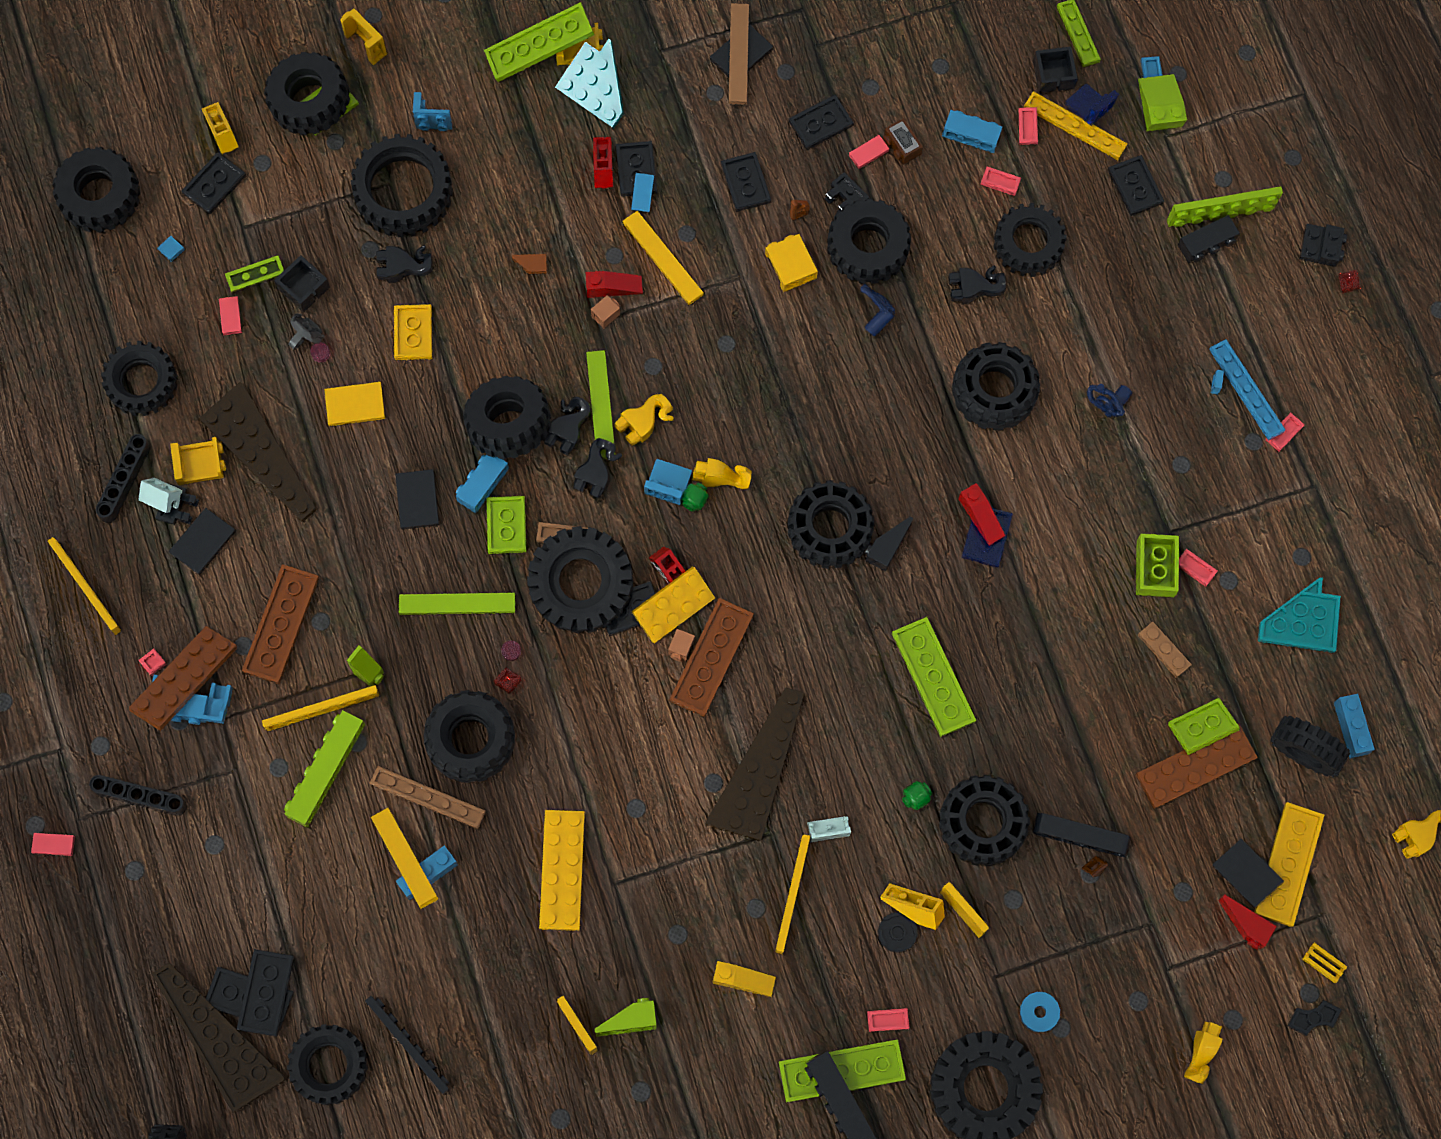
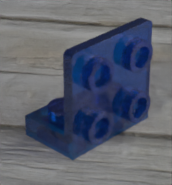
[1065,84,1120,126]

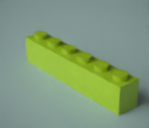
[284,710,365,828]

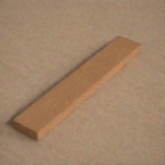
[729,3,749,104]
[369,766,486,830]

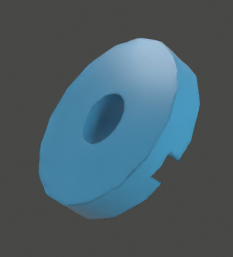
[1020,992,1060,1032]

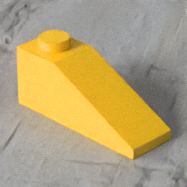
[202,102,239,154]
[881,883,945,930]
[713,961,776,997]

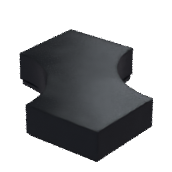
[1287,1000,1342,1036]

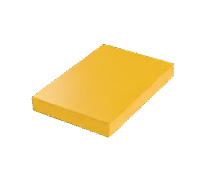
[394,304,432,360]
[324,382,385,426]
[940,882,989,938]
[557,996,598,1054]

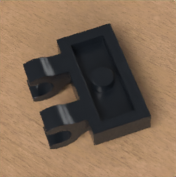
[825,172,869,212]
[155,483,199,525]

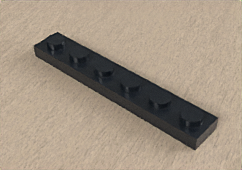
[365,996,450,1095]

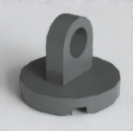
[288,313,324,350]

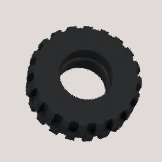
[264,52,350,135]
[52,147,141,232]
[827,199,911,284]
[463,376,551,459]
[787,480,874,569]
[939,775,1030,866]

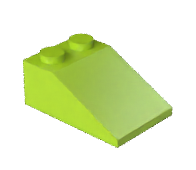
[1138,74,1187,131]
[595,998,657,1037]

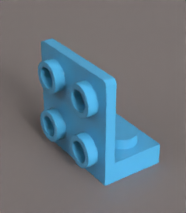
[413,92,453,131]
[644,459,692,505]

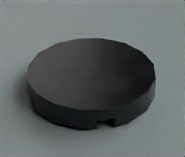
[878,912,918,953]

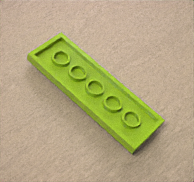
[484,2,595,82]
[1167,186,1283,227]
[891,617,976,737]
[778,1039,906,1103]

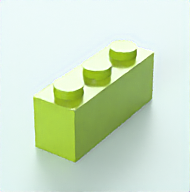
[225,255,284,293]

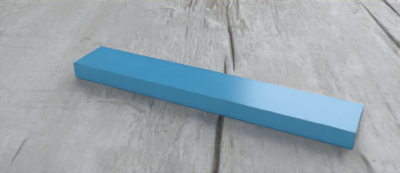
[1209,339,1285,441]

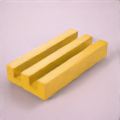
[1302,942,1347,983]

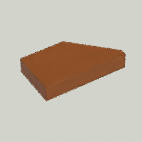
[790,200,810,220]
[512,254,547,274]

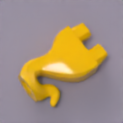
[615,394,674,446]
[692,458,752,489]
[1392,810,1441,859]
[1184,1022,1223,1084]

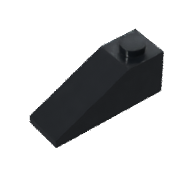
[864,517,913,572]

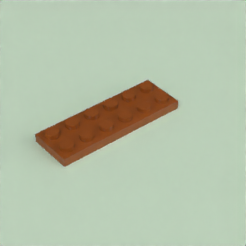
[242,564,319,684]
[669,598,754,717]
[129,626,237,731]
[1135,724,1258,809]

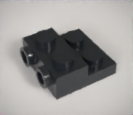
[1299,224,1347,267]

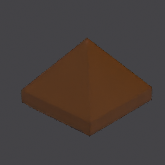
[1082,856,1108,877]

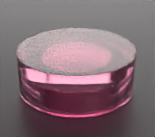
[310,342,330,362]
[501,641,521,661]

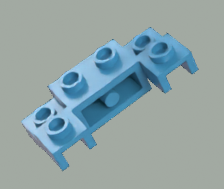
[152,674,233,725]

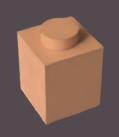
[591,295,620,329]
[668,629,695,661]

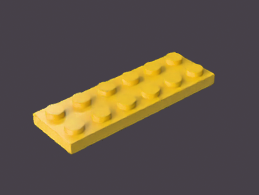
[1254,802,1324,927]
[539,810,585,931]

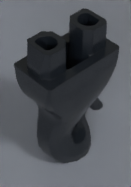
[376,245,433,283]
[948,265,1006,305]
[544,396,591,456]
[573,438,623,499]

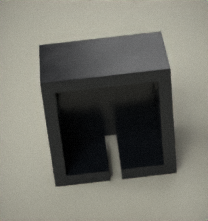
[1033,47,1078,93]
[274,255,330,312]

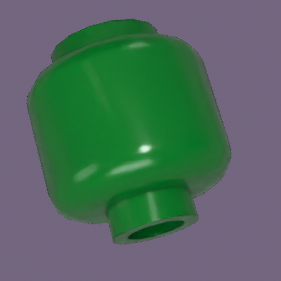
[682,483,709,512]
[902,781,932,810]

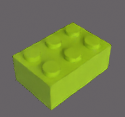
[1136,534,1179,597]

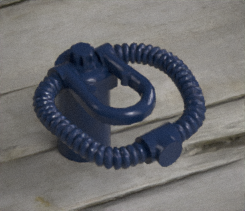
[861,284,895,337]
[1087,384,1133,418]

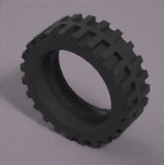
[351,134,453,237]

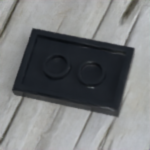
[710,24,773,77]
[789,94,854,150]
[616,141,657,197]
[181,152,246,215]
[720,152,771,212]
[1108,155,1164,216]
[395,469,439,530]
[169,508,236,575]
[606,581,655,636]
[1212,839,1284,909]

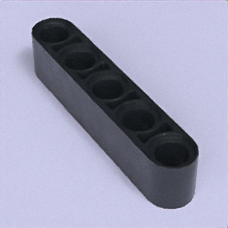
[96,434,150,523]
[89,775,187,816]
[1033,813,1131,857]

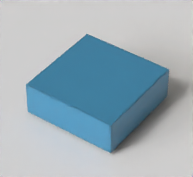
[158,236,185,262]
[1211,370,1224,395]

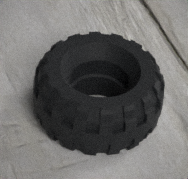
[952,342,1040,431]
[424,690,515,783]

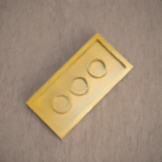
[631,566,715,643]

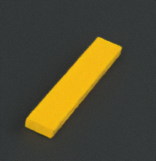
[1024,91,1127,160]
[623,211,704,305]
[48,537,121,635]
[262,685,379,731]
[371,808,438,909]
[775,835,810,955]

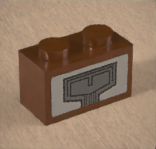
[883,118,923,165]

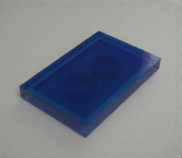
[961,508,1013,568]

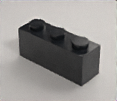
[1178,215,1240,263]

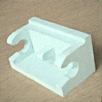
[139,478,182,513]
[807,816,851,842]

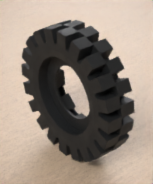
[527,526,634,633]
[930,1031,1043,1139]

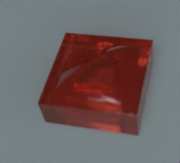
[1338,270,1361,293]
[494,668,521,694]

